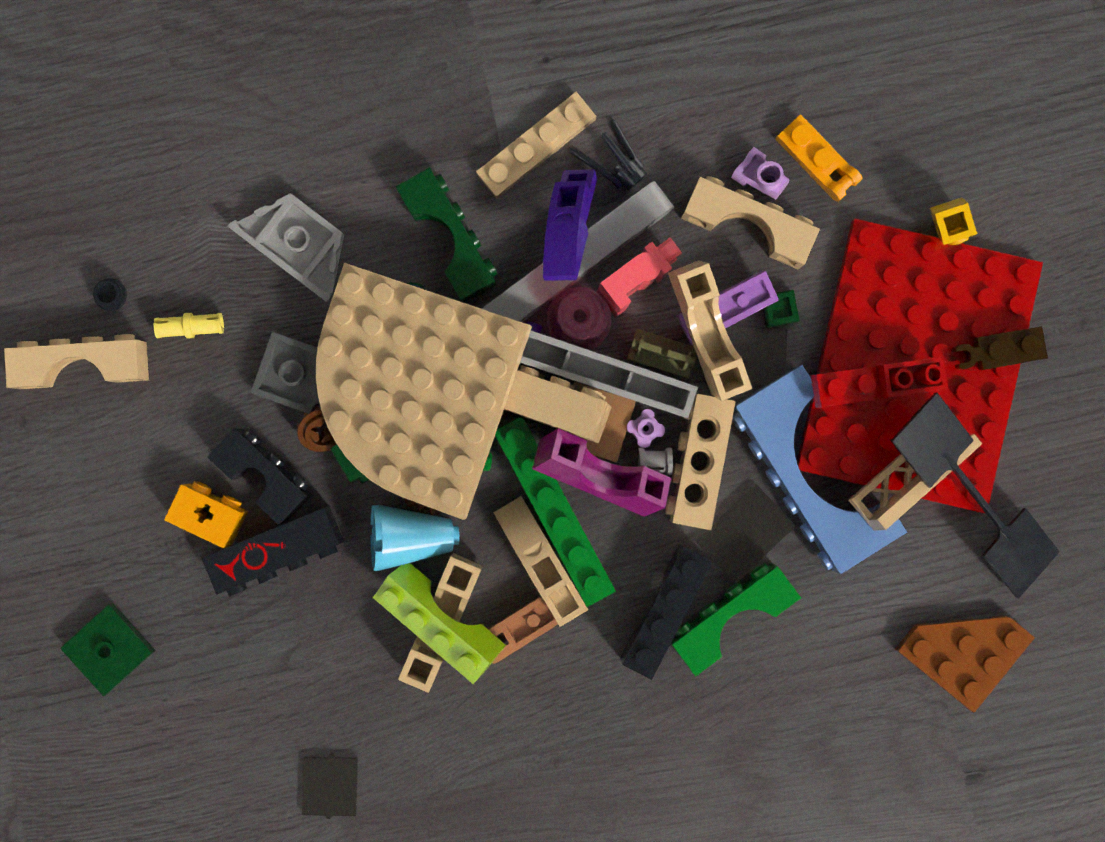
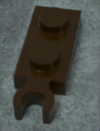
[952,326,1048,371]

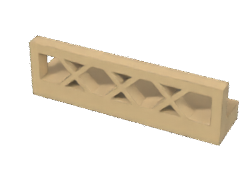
[849,434,982,531]

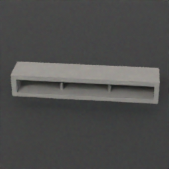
[520,331,698,418]

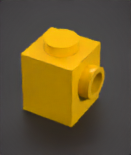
[930,197,977,245]

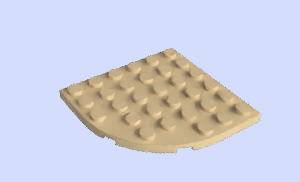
[316,263,532,520]

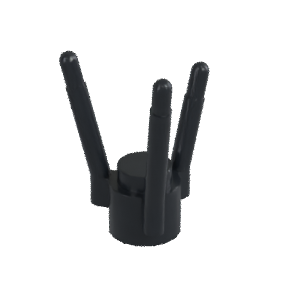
[568,119,647,191]

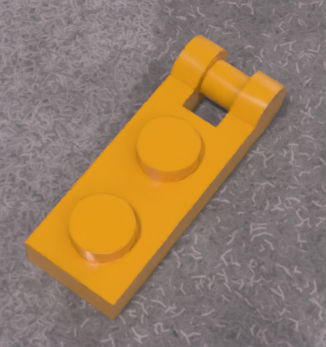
[775,114,863,202]

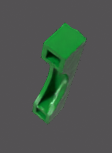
[495,416,616,607]

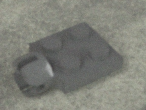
[250,332,320,413]

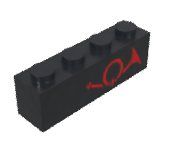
[202,506,344,597]

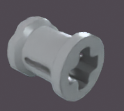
[638,448,673,476]

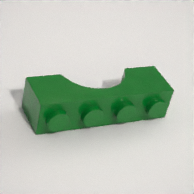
[671,563,801,677]

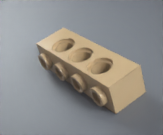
[665,394,736,530]

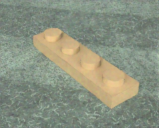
[476,92,596,199]

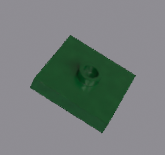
[60,603,155,697]

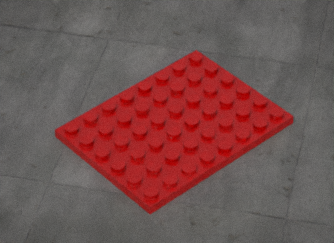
[797,219,1043,514]

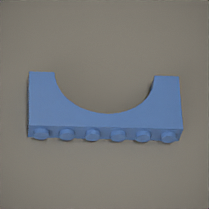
[732,365,907,574]

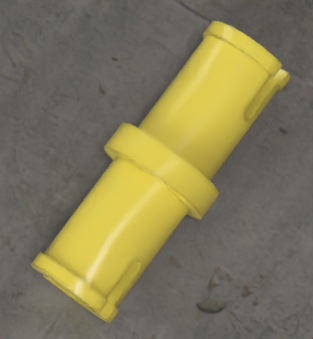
[154,313,224,339]

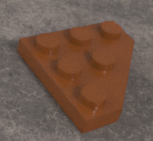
[895,615,1035,713]

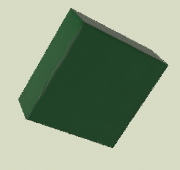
[763,290,800,328]

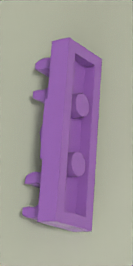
[676,270,779,345]

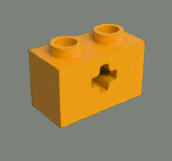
[164,481,248,548]

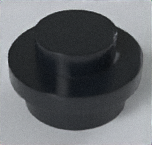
[93,278,127,311]

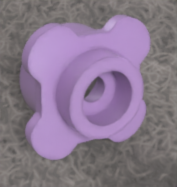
[626,409,665,448]

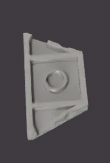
[227,193,344,303]

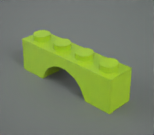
[373,563,506,684]

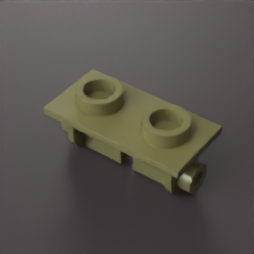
[627,328,697,379]

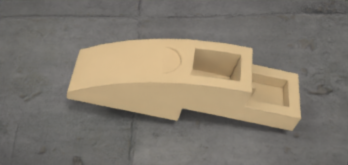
[493,496,588,627]

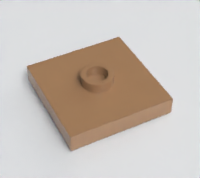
[573,382,636,463]

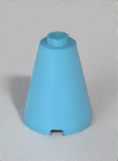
[370,505,460,571]

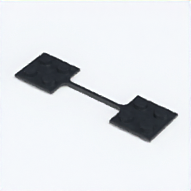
[890,392,1059,599]

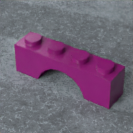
[532,428,671,517]

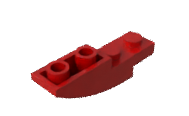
[811,357,948,408]

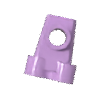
[731,147,789,200]

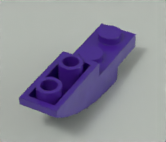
[543,169,597,281]

